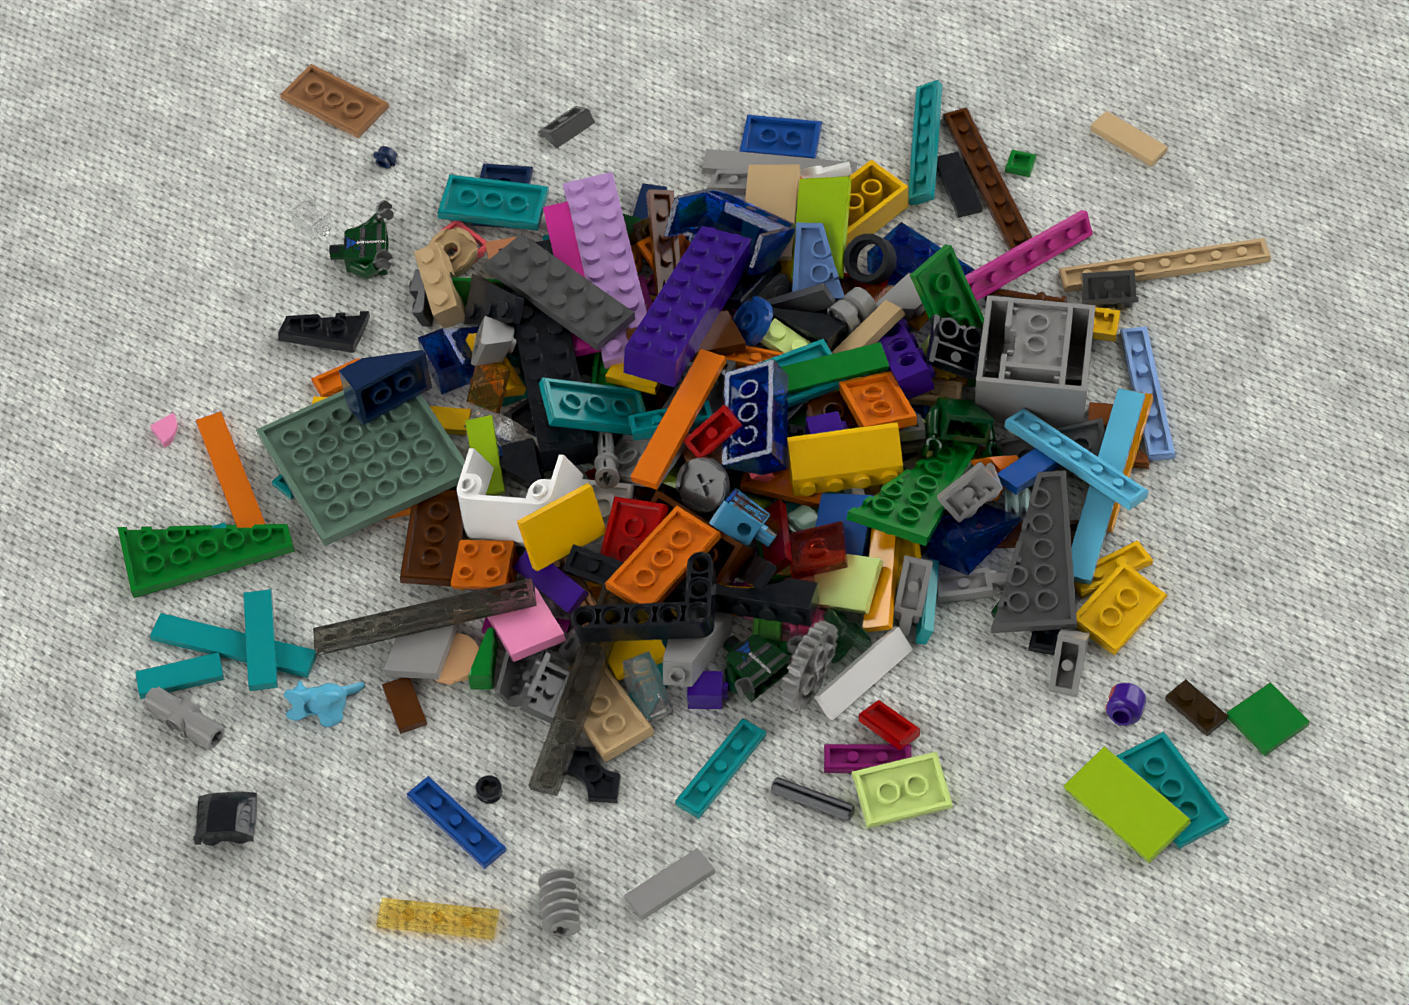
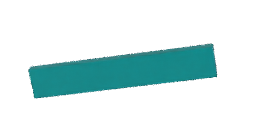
[908,79,943,205]
[150,613,318,678]

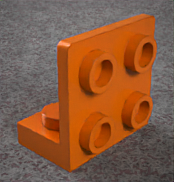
[451,540,520,599]

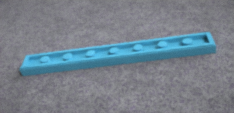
[1071,388,1145,585]

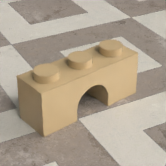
[414,242,465,328]

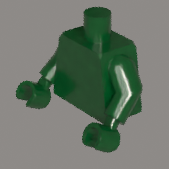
[921,397,1002,458]

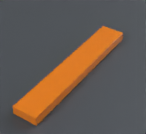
[631,349,726,490]
[196,411,265,528]

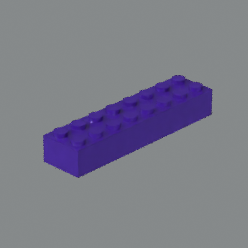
[623,226,751,387]

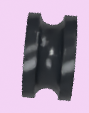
[475,775,503,804]

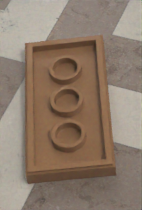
[280,64,389,139]

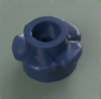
[373,146,398,169]

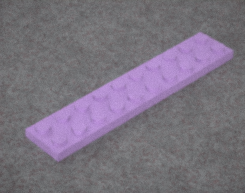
[563,172,647,369]

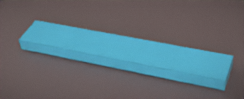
[1005,408,1149,511]

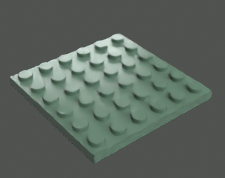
[256,391,465,546]

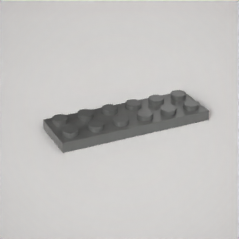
[484,233,635,351]

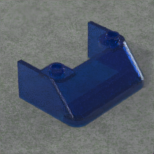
[664,189,796,275]

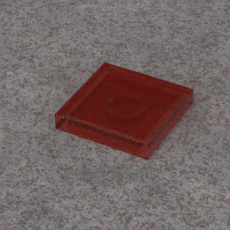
[789,521,848,579]

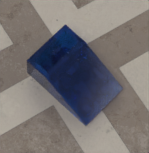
[418,327,487,395]

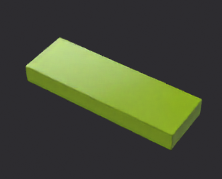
[465,415,506,496]

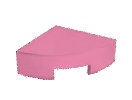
[150,413,178,447]

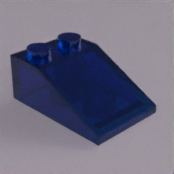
[922,504,1022,575]

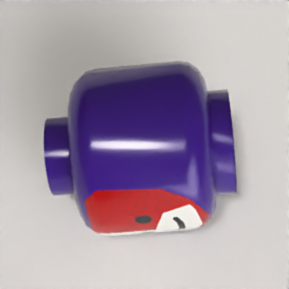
[1105,682,1146,726]

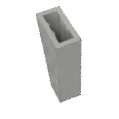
[663,612,732,687]

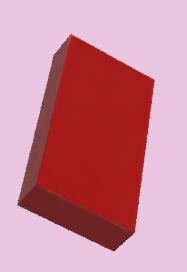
[858,700,920,750]

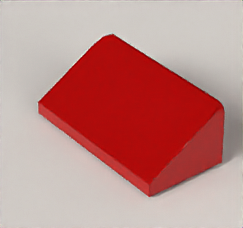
[683,405,742,458]

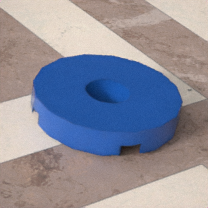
[733,296,773,347]

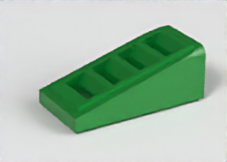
[468,628,498,690]

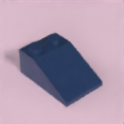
[339,350,432,425]

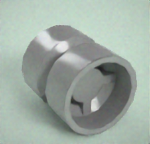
[826,287,877,337]

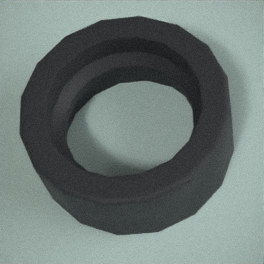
[843,234,897,285]

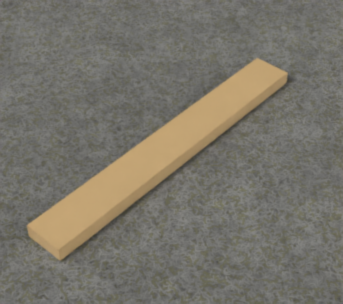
[1059,238,1271,293]

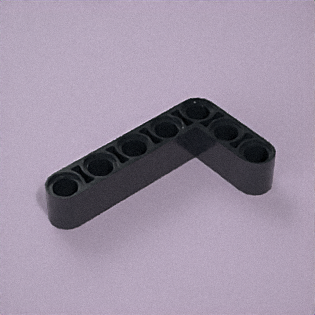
[571,552,717,642]

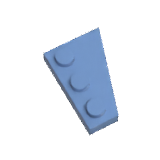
[792,223,844,302]

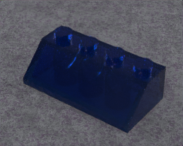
[722,359,788,475]

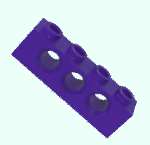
[877,319,936,400]

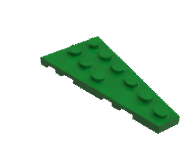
[846,440,978,546]
[117,524,295,598]

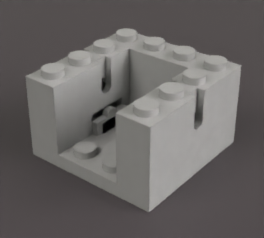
[975,295,1096,428]

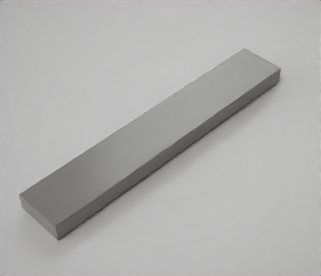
[702,149,857,174]

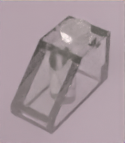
[623,651,674,723]

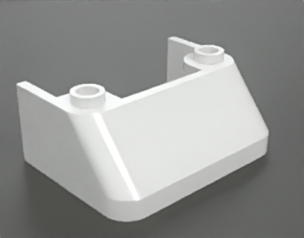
[457,448,583,547]

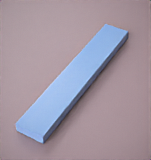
[1120,326,1175,461]

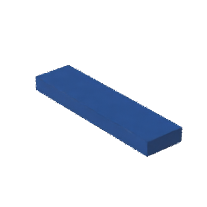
[407,776,507,869]

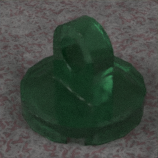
[822,607,872,663]

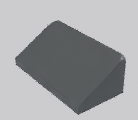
[538,106,595,148]

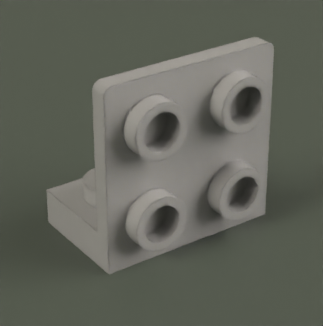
[937,461,1003,523]

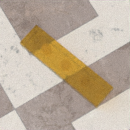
[376,898,500,940]

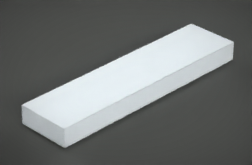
[814,627,913,720]

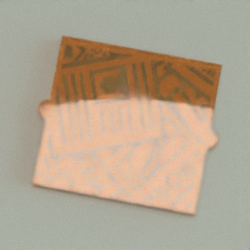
[466,364,511,414]

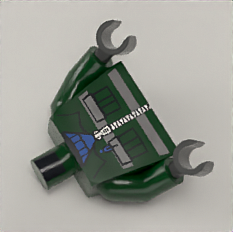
[329,200,394,280]
[723,634,803,702]

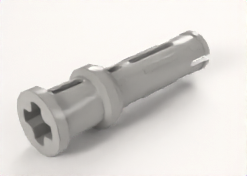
[594,431,619,489]

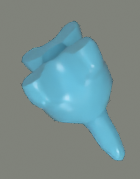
[284,681,365,727]

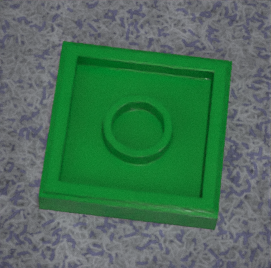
[1226,682,1310,756]

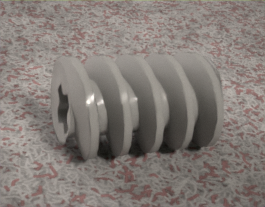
[538,868,581,936]

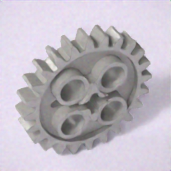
[781,620,839,712]

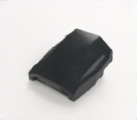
[926,315,982,380]
[193,791,257,846]

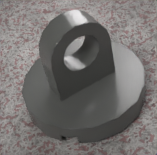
[676,457,730,513]

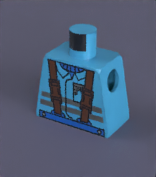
[709,488,778,547]

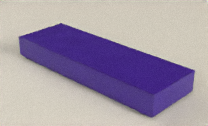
[513,550,589,615]

